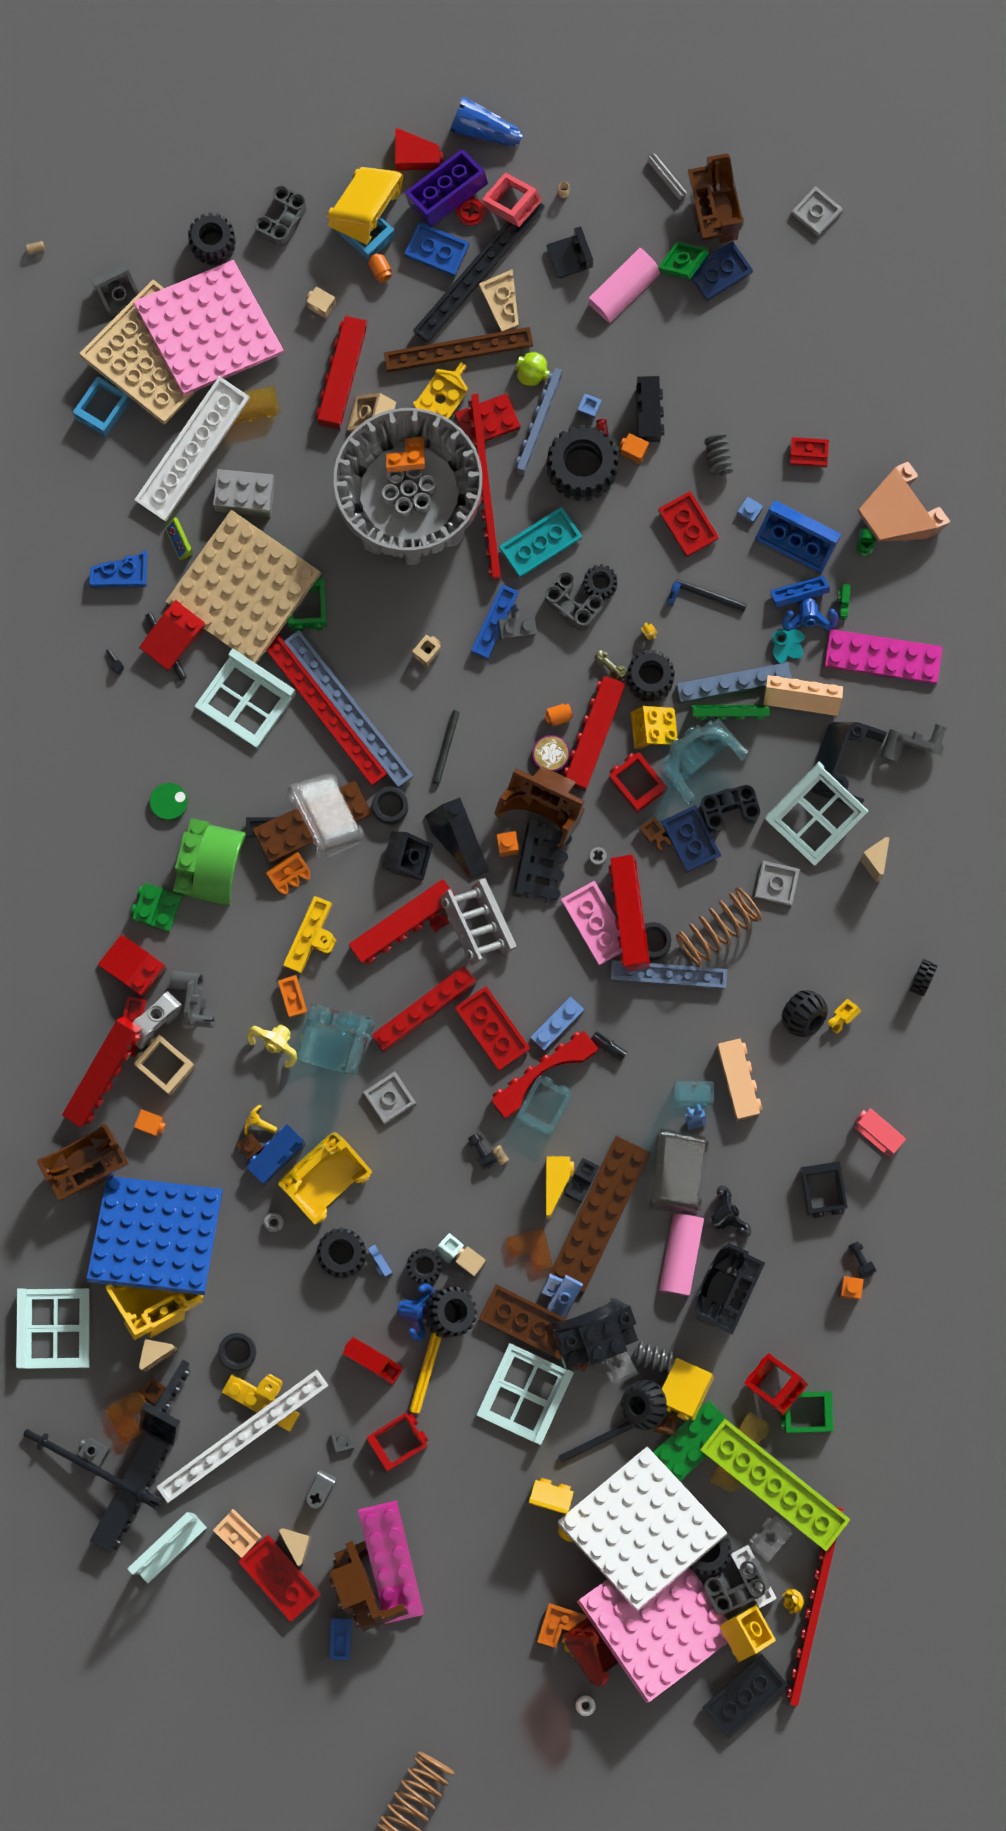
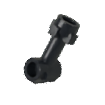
[468,1133,497,1169]
[848,1241,877,1279]

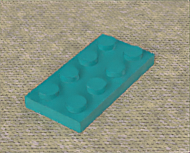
[499,507,582,578]

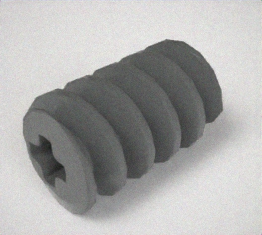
[704,433,733,475]
[632,1341,676,1376]

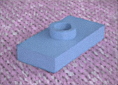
[547,1275,583,1317]

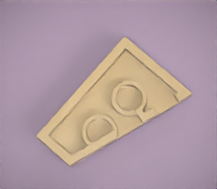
[479,269,519,332]

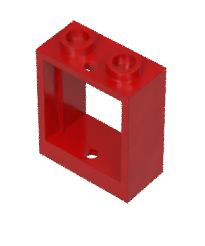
[608,752,667,814]
[744,1353,808,1415]
[366,1412,429,1472]

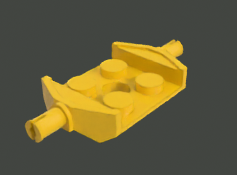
[413,362,468,419]

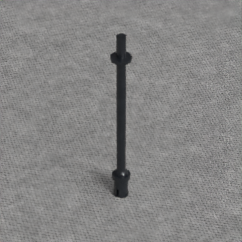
[23,1429,162,1510]

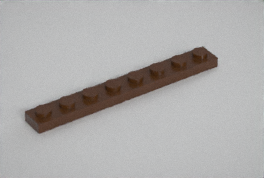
[384,327,533,372]

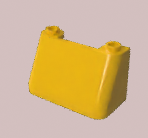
[327,167,403,245]
[278,1132,372,1224]

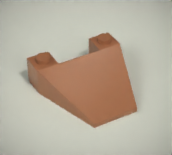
[857,462,950,541]

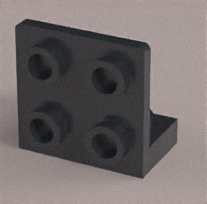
[546,226,593,279]

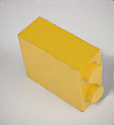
[662,1358,714,1421]

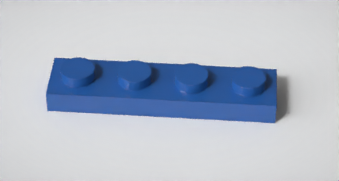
[471,584,519,660]

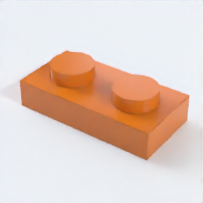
[278,975,308,1018]

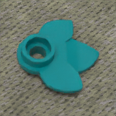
[772,629,806,664]

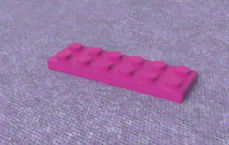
[824,629,943,685]
[358,1500,424,1624]

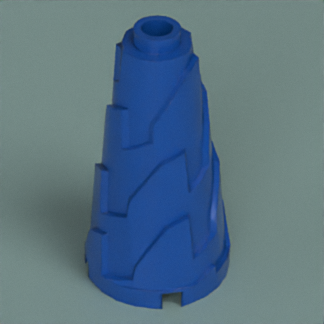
[450,96,523,147]

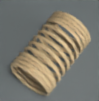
[558,182,569,198]
[26,241,45,255]
[491,1145,509,1165]

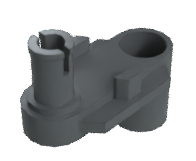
[881,724,947,762]
[170,971,215,1030]

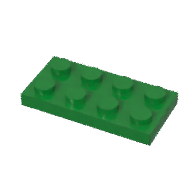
[691,705,770,720]
[653,1400,728,1481]

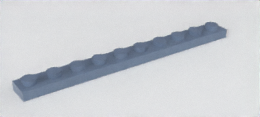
[284,630,414,789]

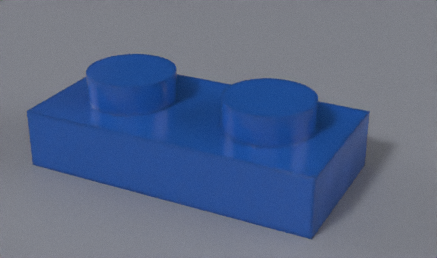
[329,1618,352,1660]

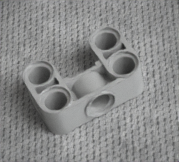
[133,991,182,1049]

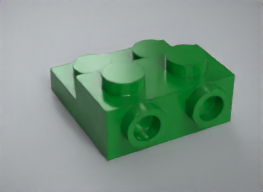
[130,883,182,933]

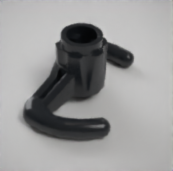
[710,1185,752,1237]

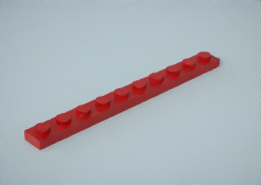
[468,394,501,581]
[266,635,387,786]
[786,1507,843,1707]

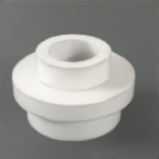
[576,1695,596,1716]

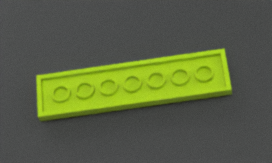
[700,1419,851,1551]

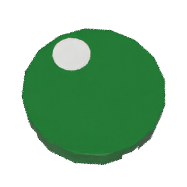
[150,783,188,821]

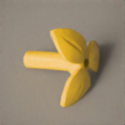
[244,1105,277,1136]

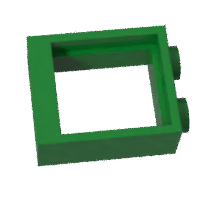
[288,578,327,631]
[781,1391,834,1433]

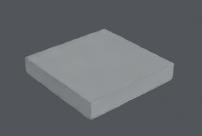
[791,186,843,237]
[754,861,800,907]
[363,1071,416,1125]

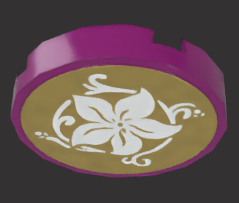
[532,735,570,773]

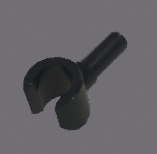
[106,649,124,674]

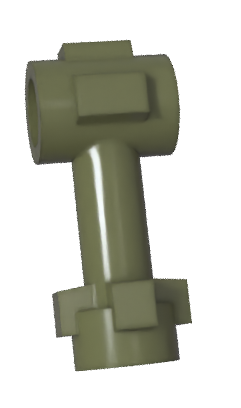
[594,650,627,680]

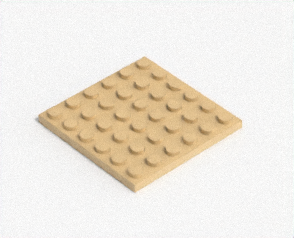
[79,280,198,425]
[165,510,321,664]

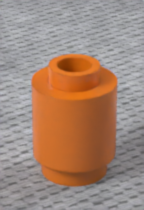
[367,254,392,283]
[544,703,573,727]

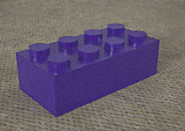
[405,149,488,227]

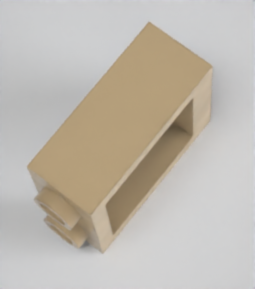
[134,1035,196,1096]

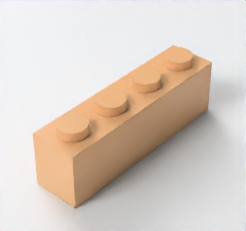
[763,675,843,716]
[717,1038,762,1121]

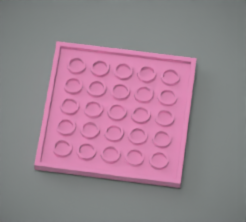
[134,260,284,396]
[577,1568,728,1703]

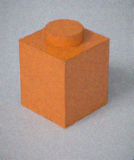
[619,433,649,464]
[497,831,519,857]
[134,1109,166,1138]
[839,1276,864,1301]

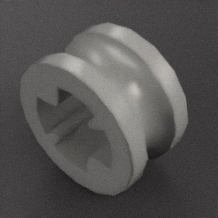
[590,847,607,865]

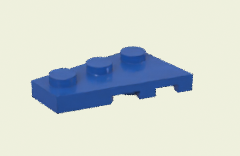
[89,550,148,588]

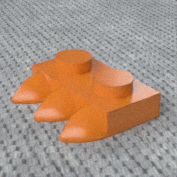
[265,851,310,895]

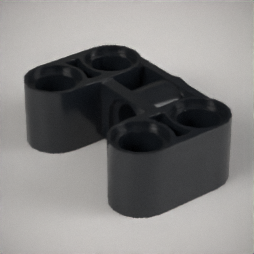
[700,785,760,833]

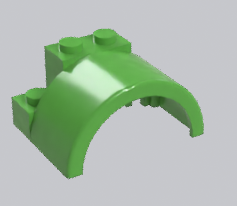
[173,818,246,906]

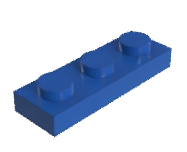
[770,575,830,608]

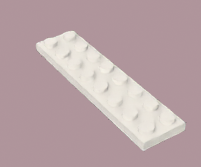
[134,376,251,521]

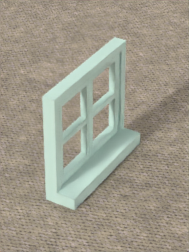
[195,649,296,749]
[765,762,868,866]
[16,1288,90,1369]
[477,1343,574,1445]
[127,1512,207,1583]

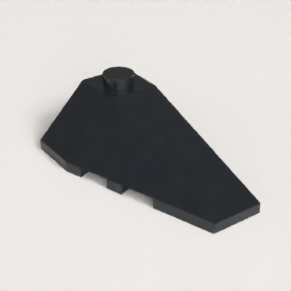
[425,797,489,878]

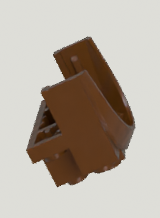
[688,153,744,243]
[494,766,585,847]
[37,1124,129,1201]
[329,1541,409,1631]

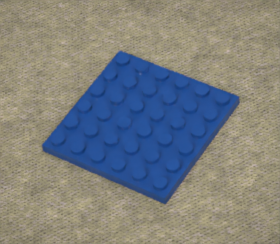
[87,1177,223,1295]

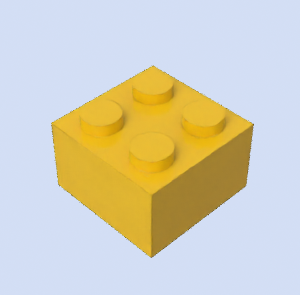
[719,1605,776,1662]

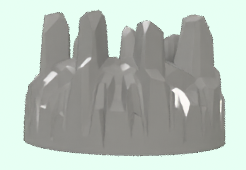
[333,408,482,565]

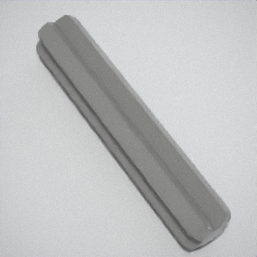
[648,154,687,200]

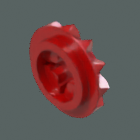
[456,197,485,226]

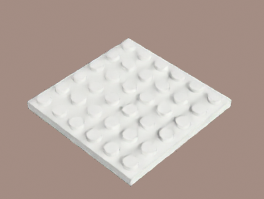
[558,1447,727,1612]

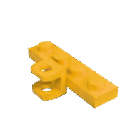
[283,896,336,974]
[222,1374,300,1432]

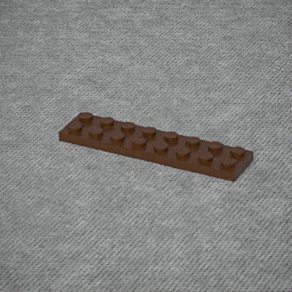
[550,1135,651,1293]

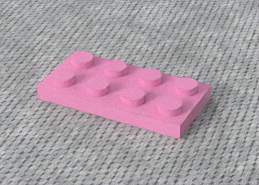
[561,881,622,966]

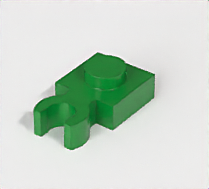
[837,584,851,620]

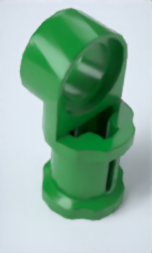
[856,529,876,557]

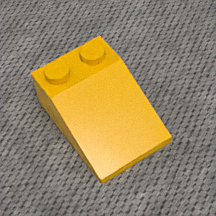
[546,1156,574,1219]
[529,1477,574,1515]

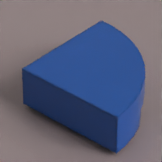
[667,582,681,606]

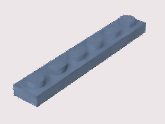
[515,368,562,476]
[677,662,792,703]
[611,960,727,989]

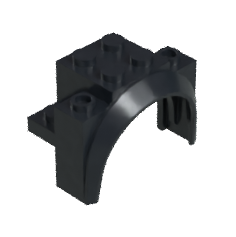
[693,1243,766,1335]
[545,1298,638,1370]

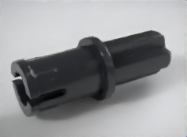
[591,1031,628,1062]

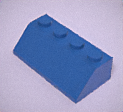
[755,500,842,573]

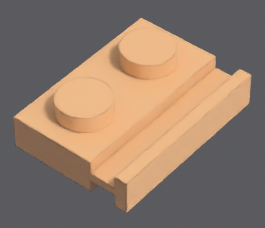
[213,1509,262,1558]

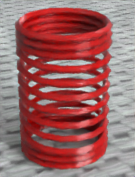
[596,419,609,437]
[430,914,450,932]

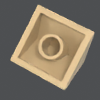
[860,837,890,882]
[139,1339,178,1372]
[279,1528,312,1566]

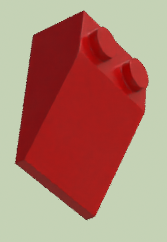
[139,600,205,671]
[97,934,167,999]

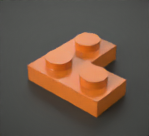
[386,436,425,473]
[537,1603,587,1648]

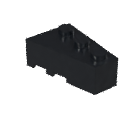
[636,376,665,442]

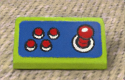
[166,517,193,560]

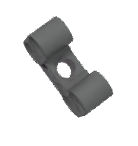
[255,185,307,247]
[545,572,603,630]
[705,1558,770,1614]

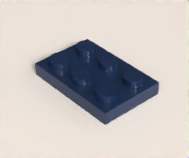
[691,241,753,301]
[661,805,721,873]

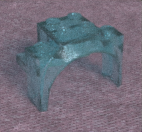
[659,719,748,805]

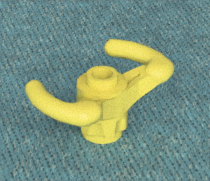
[247,1025,297,1068]

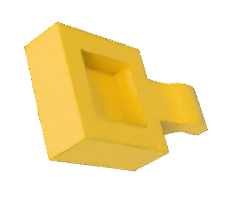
[827,999,861,1034]

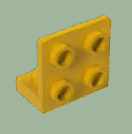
[631,706,678,749]

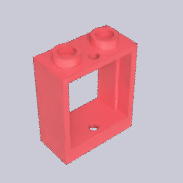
[482,173,542,227]
[854,1108,906,1158]

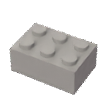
[213,469,275,517]

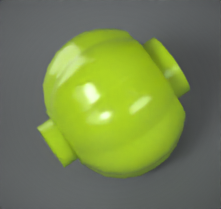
[514,352,550,386]

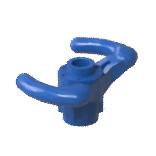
[782,598,838,631]
[397,1284,434,1342]

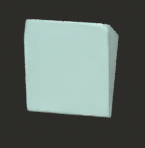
[435,1233,464,1263]

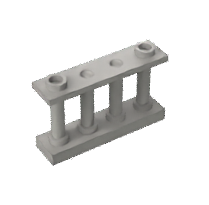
[440,878,517,966]

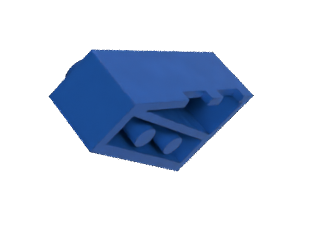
[247,1124,306,1186]

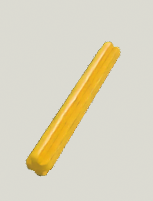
[409,1333,442,1414]

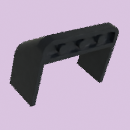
[811,722,887,804]

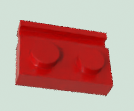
[790,437,829,468]

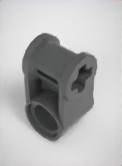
[307,1469,337,1509]

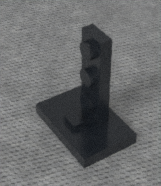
[139,1359,191,1446]

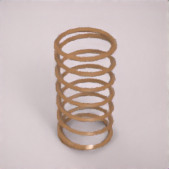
[676,887,762,967]
[377,1751,455,1831]

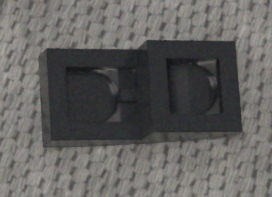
[564,1158,600,1203]

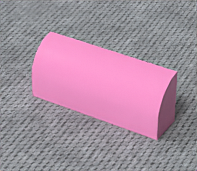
[589,248,661,324]
[658,1214,704,1297]

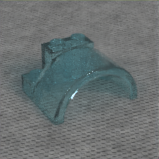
[296,1003,376,1075]

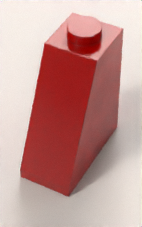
[395,128,443,170]
[342,1336,403,1385]

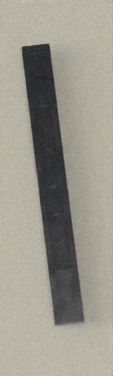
[413,203,545,343]

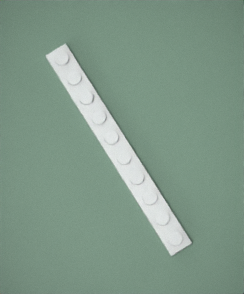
[157,1370,329,1503]

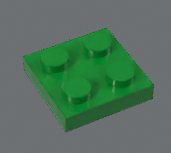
[658,241,709,280]

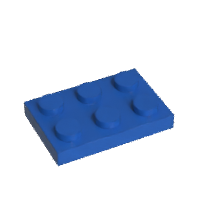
[404,222,470,277]

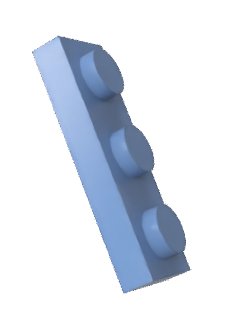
[530,996,584,1051]

